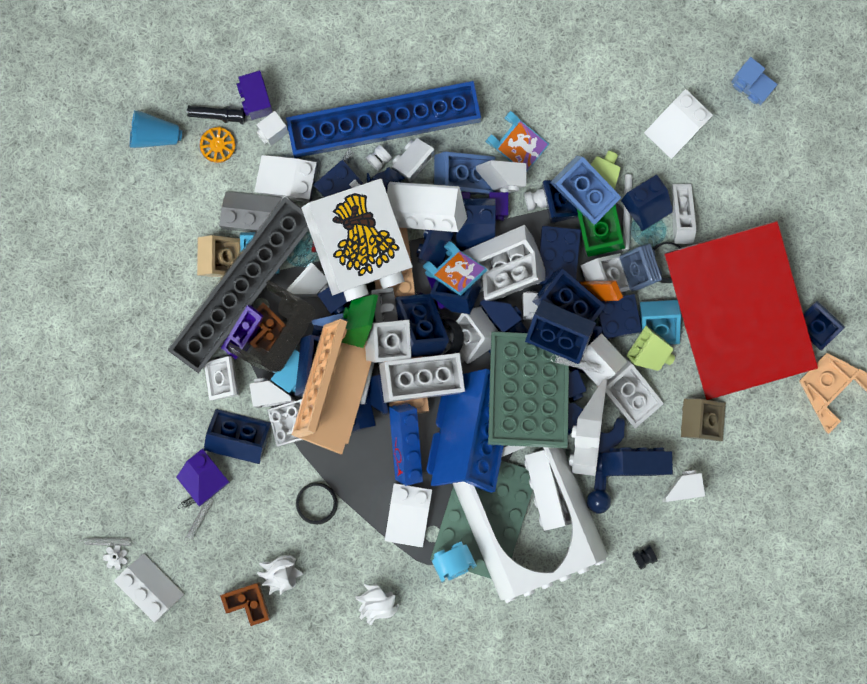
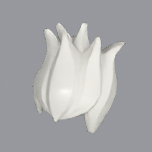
[257,555,303,595]
[355,584,399,625]

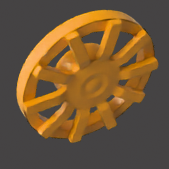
[200,127,236,163]

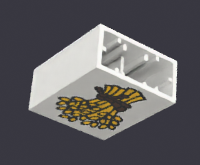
[301,179,412,302]

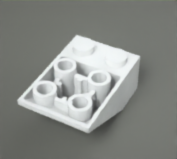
[268,399,303,447]

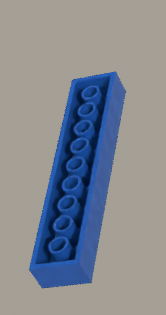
[286,81,481,158]

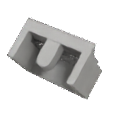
[371,287,398,323]

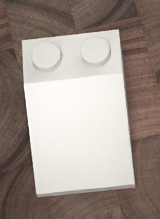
[644,89,713,159]
[255,155,318,203]
[605,358,664,429]
[385,484,432,547]

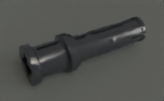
[187,105,246,125]

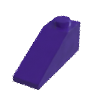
[221,304,264,360]

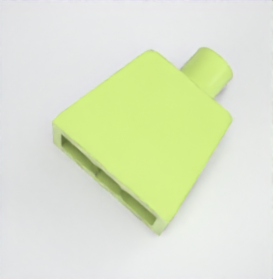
[591,151,621,190]
[626,326,675,371]

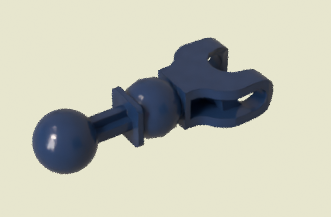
[587,418,625,514]

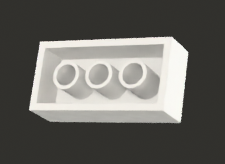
[379,353,465,403]

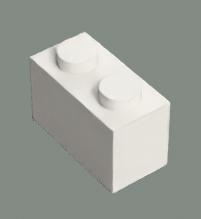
[256,111,289,146]

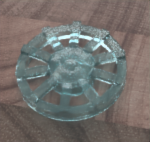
[631,219,666,247]
[287,232,318,267]

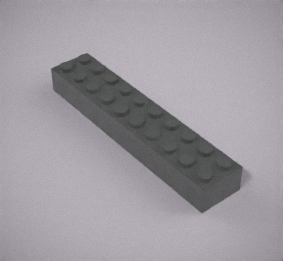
[167,195,309,374]

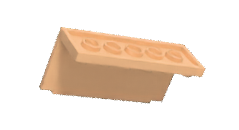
[292,319,371,454]

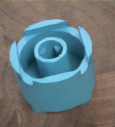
[432,542,477,583]

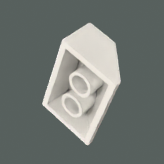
[483,252,546,301]
[114,554,185,623]

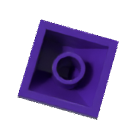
[176,449,230,507]

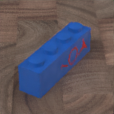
[389,403,423,486]

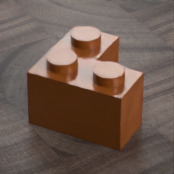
[250,303,291,359]
[220,583,271,626]

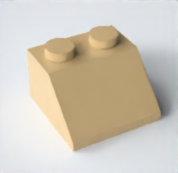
[197,235,241,277]

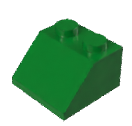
[342,294,378,348]

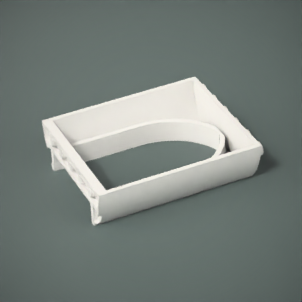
[452,446,608,603]

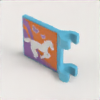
[485,111,549,172]
[423,241,487,296]

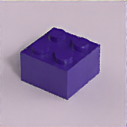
[236,70,273,120]

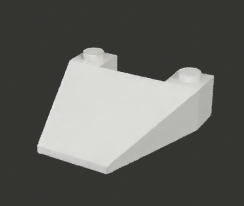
[569,380,607,476]

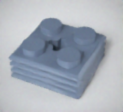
[619,244,662,291]

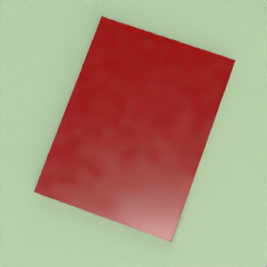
[664,221,818,400]

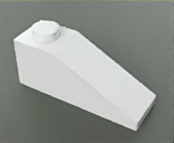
[672,184,696,244]

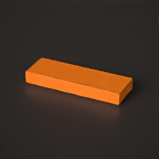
[579,280,623,301]

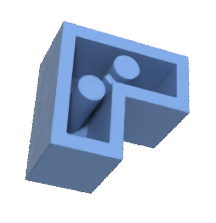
[731,57,777,106]

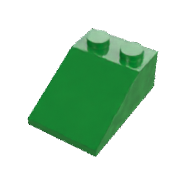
[577,205,625,257]

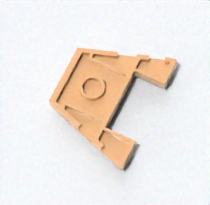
[799,353,867,434]

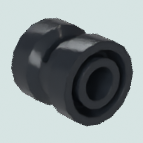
[632,544,658,570]

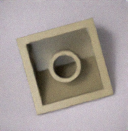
[681,399,726,441]

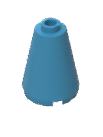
[129,110,182,148]

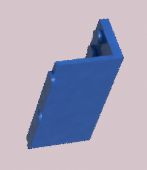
[427,369,504,493]

